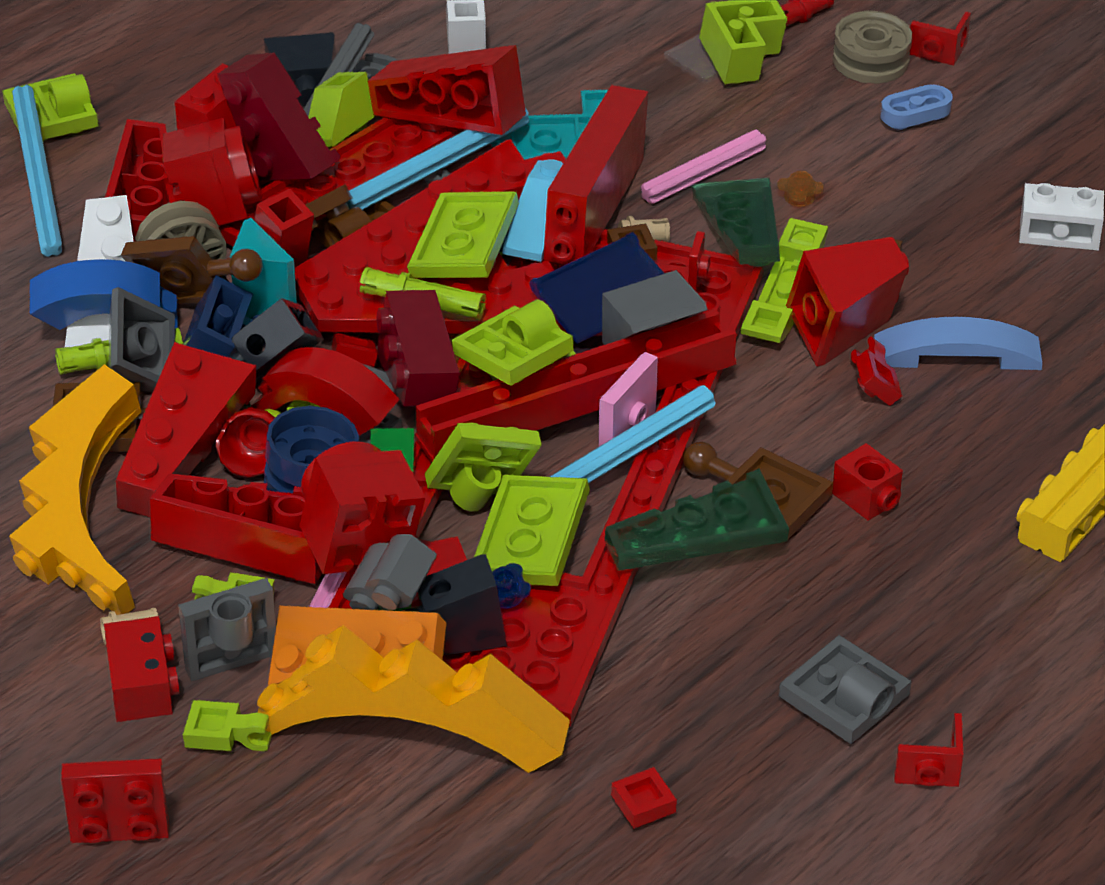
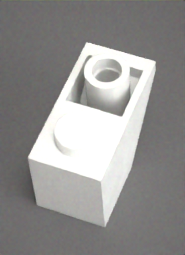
[446,0,486,54]

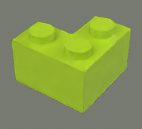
[699,0,787,84]

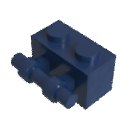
[183,275,265,357]

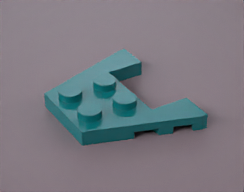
[491,90,608,160]

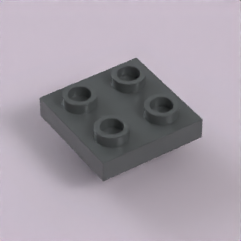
[178,578,276,682]
[779,635,912,744]

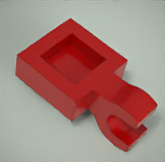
[851,336,902,406]

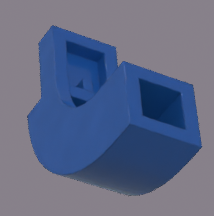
[30,259,178,330]

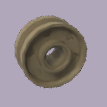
[833,11,912,84]
[135,201,227,260]

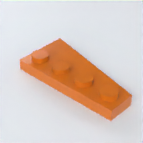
[268,606,446,686]

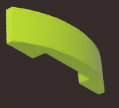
[741,218,828,343]

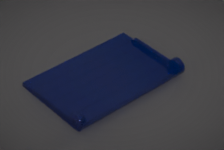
[529,232,665,343]

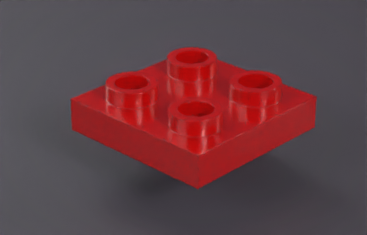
[61,758,169,843]

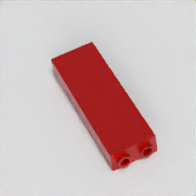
[543,85,649,268]

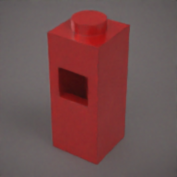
[255,188,314,268]

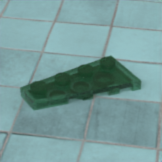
[692,177,780,267]
[604,468,789,571]

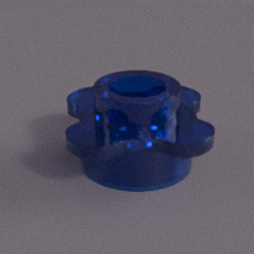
[492,563,531,608]

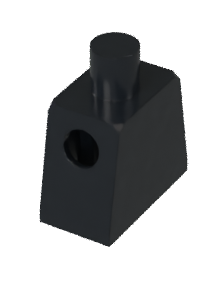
[264,32,336,107]
[229,298,324,376]
[401,554,507,656]

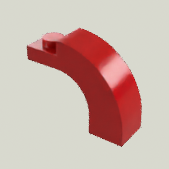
[251,347,400,436]

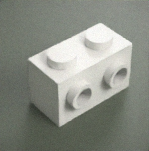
[1019,183,1104,250]

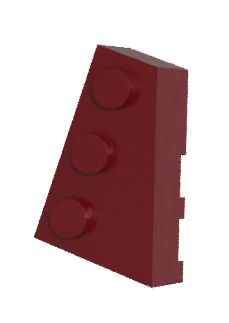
[217,53,341,181]
[376,290,460,406]

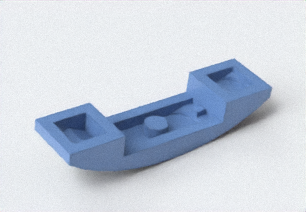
[874,317,1043,370]

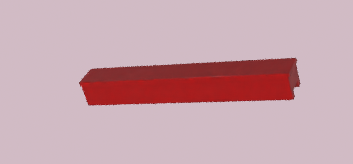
[415,309,737,463]

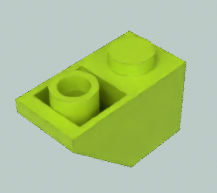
[308,72,376,149]

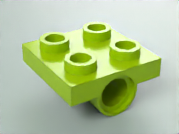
[2,73,98,141]
[452,300,574,386]
[425,423,542,511]

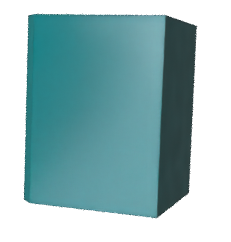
[230,218,297,319]

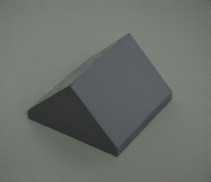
[602,270,708,345]
[109,287,175,392]

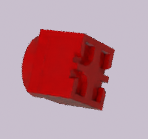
[163,118,262,226]
[299,441,426,574]

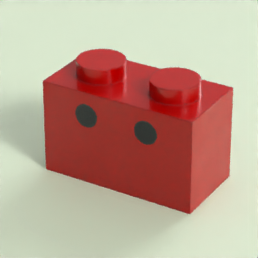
[104,616,180,722]

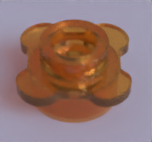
[777,171,824,206]

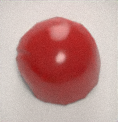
[215,407,275,478]

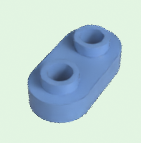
[881,85,952,130]

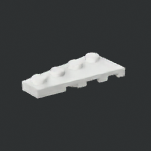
[65,195,133,347]

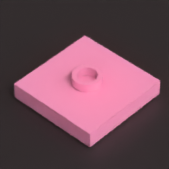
[599,352,658,446]

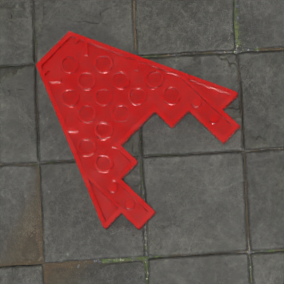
[295,139,648,336]

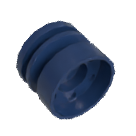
[264,406,359,493]

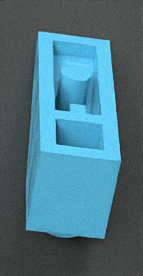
[502,159,563,262]

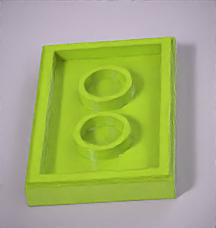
[407,192,519,278]
[474,475,590,586]

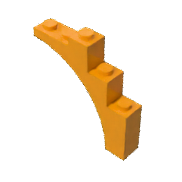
[9,364,142,615]
[257,625,570,773]

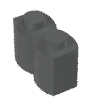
[343,534,437,611]

